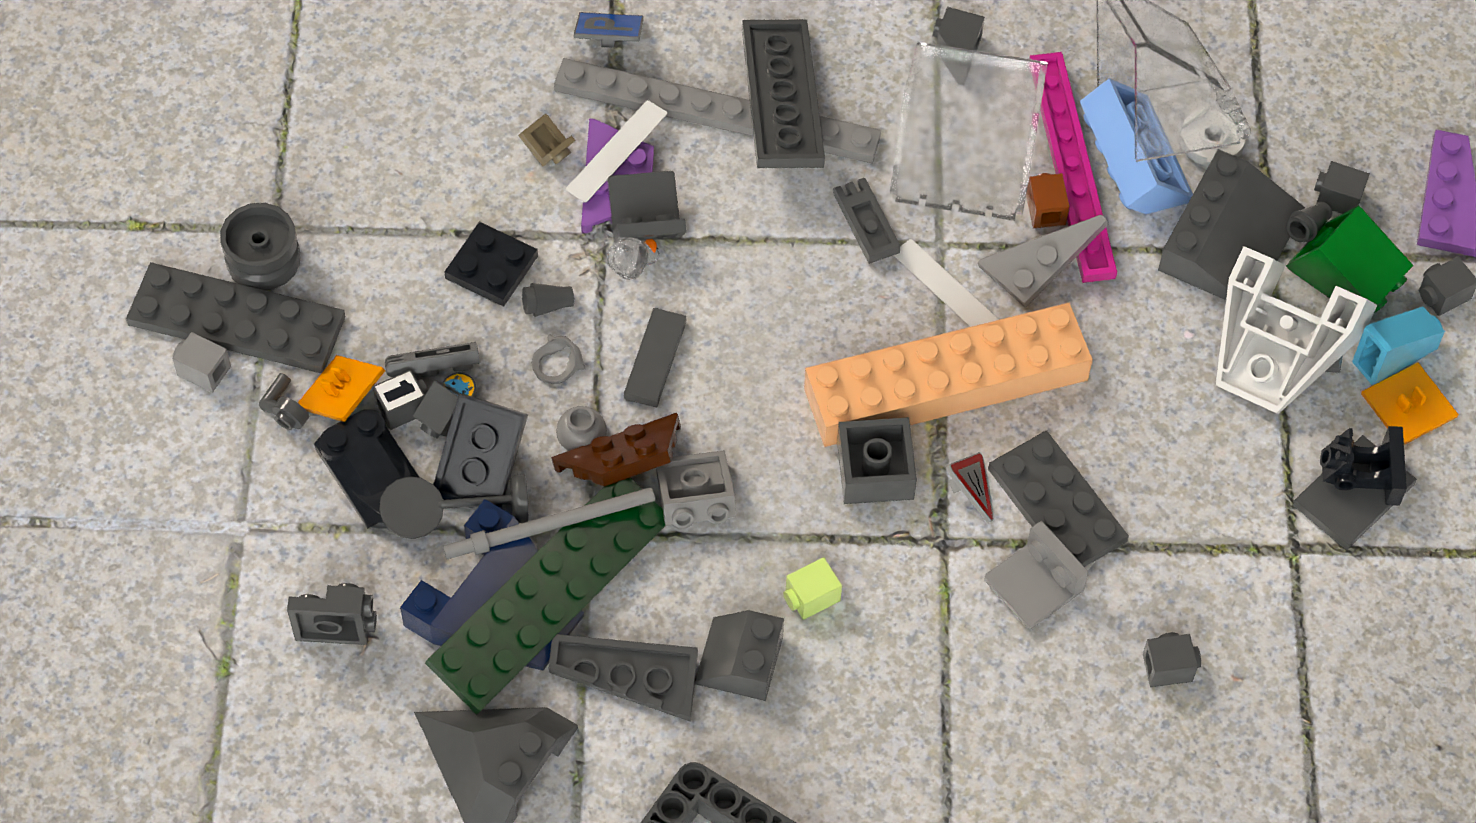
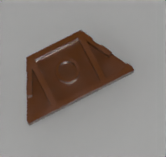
[551,412,681,486]

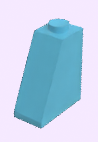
[1352,307,1445,386]

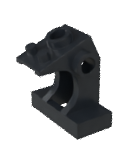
[1320,426,1407,506]

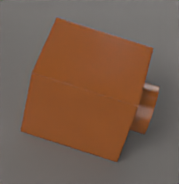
[1026,173,1070,229]

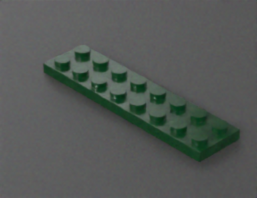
[425,477,665,715]

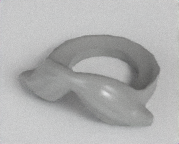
[531,334,585,384]

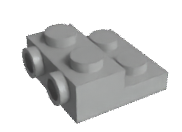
[656,450,736,529]

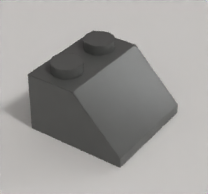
[695,610,784,701]

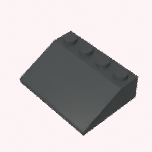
[1158,149,1305,300]

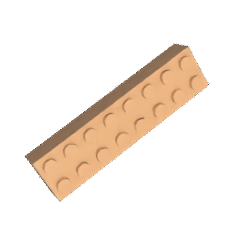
[804,302,1093,447]

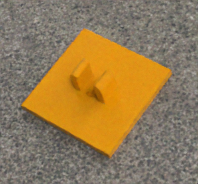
[298,355,385,422]
[1361,362,1459,445]

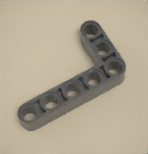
[641,762,796,823]

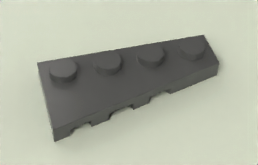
[548,634,698,721]

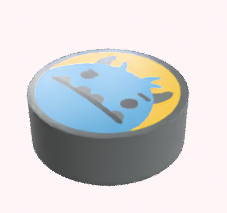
[442,373,477,397]

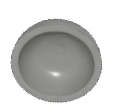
[556,406,607,451]

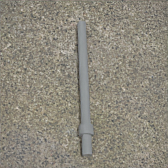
[443,487,655,559]

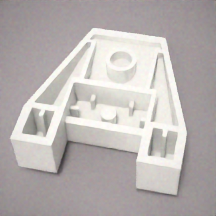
[1216,246,1377,414]

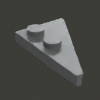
[978,215,1108,308]

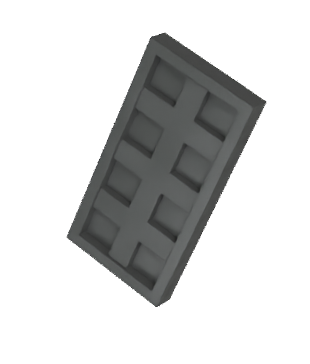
[988,430,1129,567]

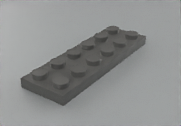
[742,19,825,168]
[126,262,346,373]

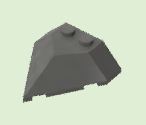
[414,707,578,823]

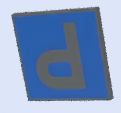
[574,12,644,48]

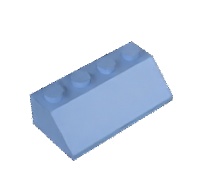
[1080,78,1193,214]

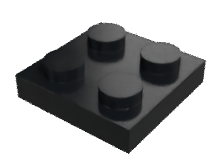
[444,221,538,307]

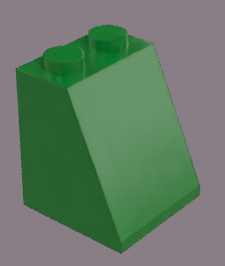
[1286,206,1413,313]

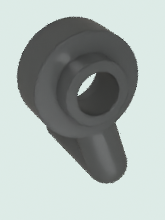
[259,373,310,430]

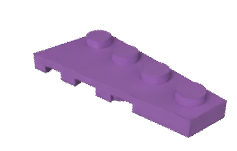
[1417,130,1476,257]

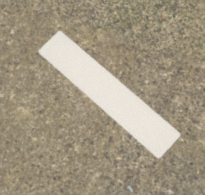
[566,100,667,202]
[893,239,999,327]

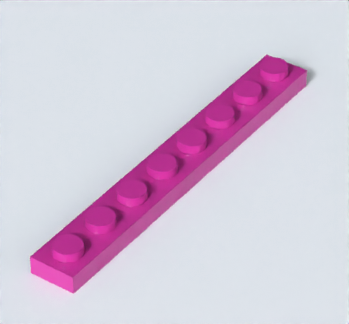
[1029,52,1117,283]

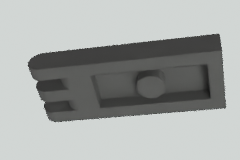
[833,178,900,264]
[385,342,480,377]

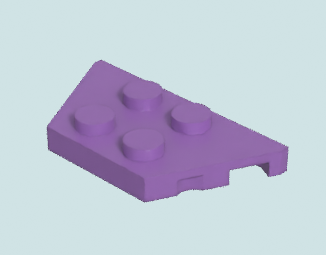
[581,118,654,233]

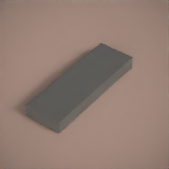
[624,308,686,408]

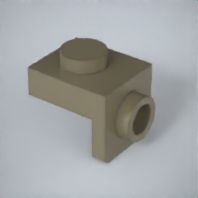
[518,114,576,166]

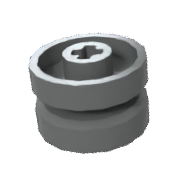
[220,203,300,291]

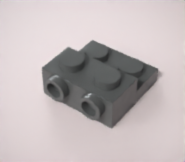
[287,583,377,645]

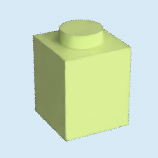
[783,557,842,620]

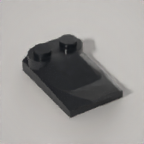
[314,409,420,529]

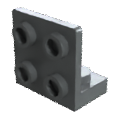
[607,171,686,244]

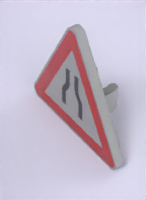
[946,452,994,523]

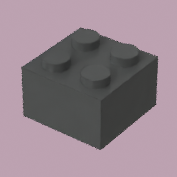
[837,417,917,504]

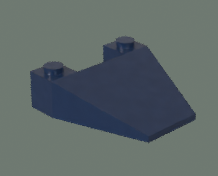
[400,499,584,671]

